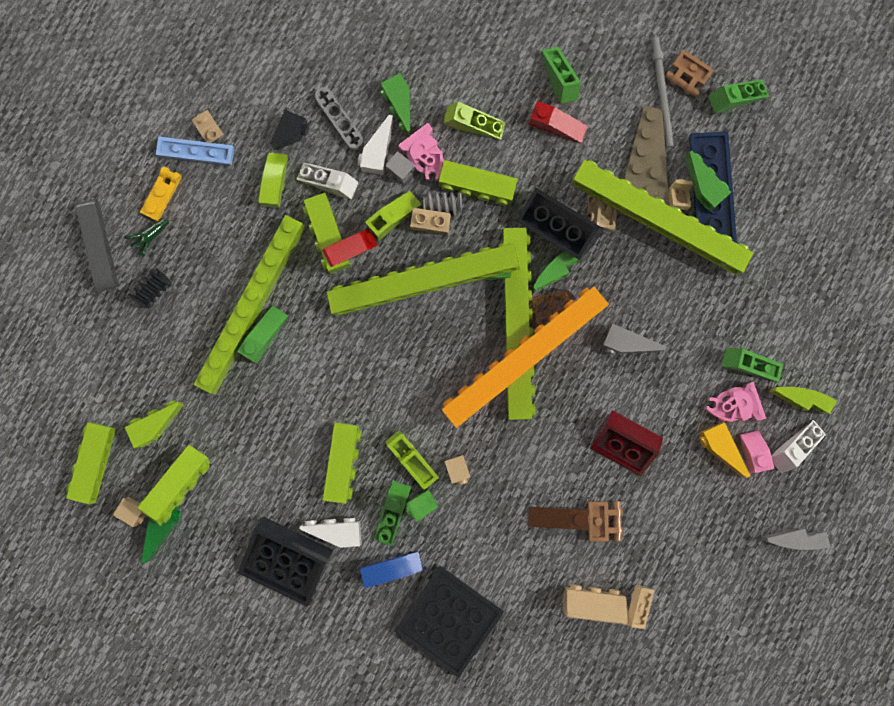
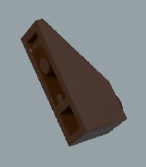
[528,507,590,530]

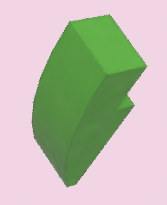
[532,251,582,292]

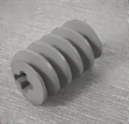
[423,192,462,217]

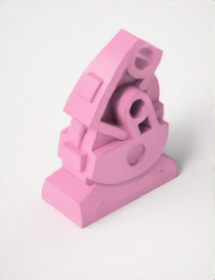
[398,123,444,181]
[705,382,766,422]

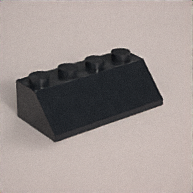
[516,188,604,260]

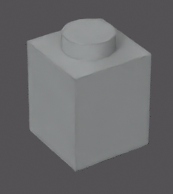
[385,151,415,184]

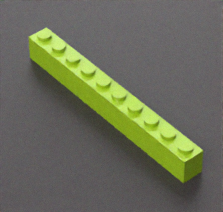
[570,160,754,276]
[193,215,306,395]
[502,228,536,420]
[327,242,521,316]

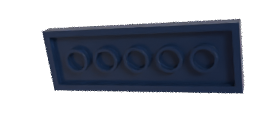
[689,132,737,243]

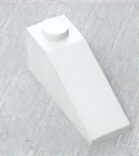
[358,115,394,175]

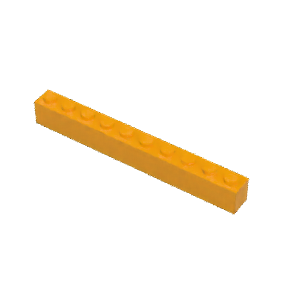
[441,287,609,428]

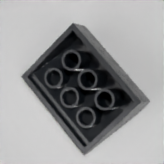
[238,517,334,607]

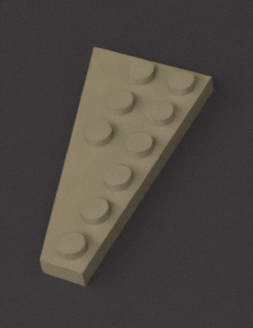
[617,105,670,216]

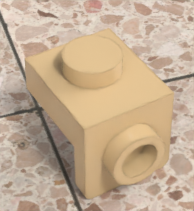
[192,110,223,143]
[668,179,693,210]

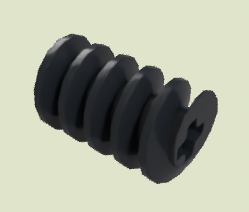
[128,267,172,308]

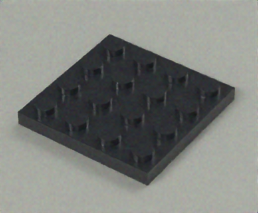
[395,565,504,678]

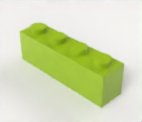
[439,160,518,206]
[302,193,352,274]
[66,422,116,504]
[323,423,362,504]
[137,445,210,526]

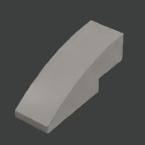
[761,527,831,550]

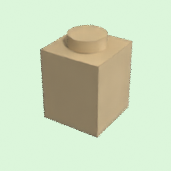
[445,455,470,486]
[113,497,147,527]

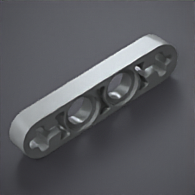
[315,87,363,151]

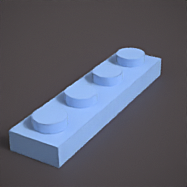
[156,137,234,166]

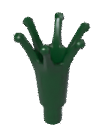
[124,218,169,256]

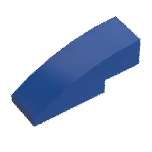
[360,551,423,588]

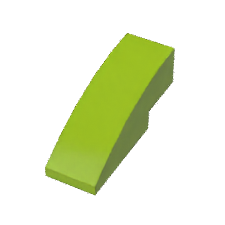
[258,153,288,208]
[769,387,837,414]
[385,430,439,490]

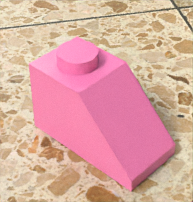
[739,431,775,473]

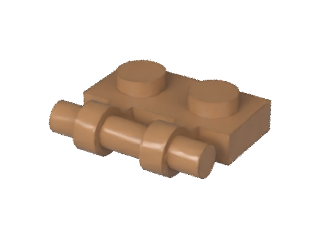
[665,50,714,97]
[587,501,623,542]

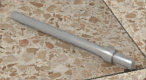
[652,37,674,148]

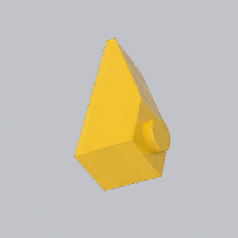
[699,423,750,478]

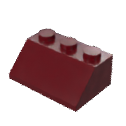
[590,410,663,476]

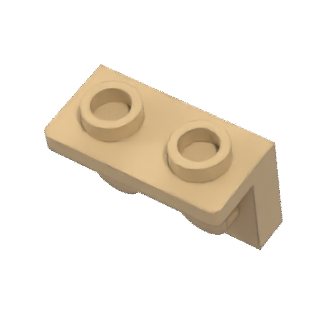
[586,195,617,231]
[410,208,451,235]
[625,584,655,629]

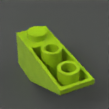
[443,101,506,140]
[365,191,422,241]
[125,400,184,448]

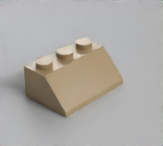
[562,584,628,624]

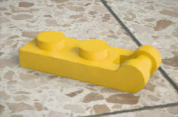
[140,167,182,222]

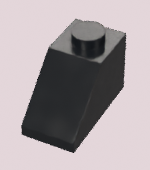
[270,110,309,151]

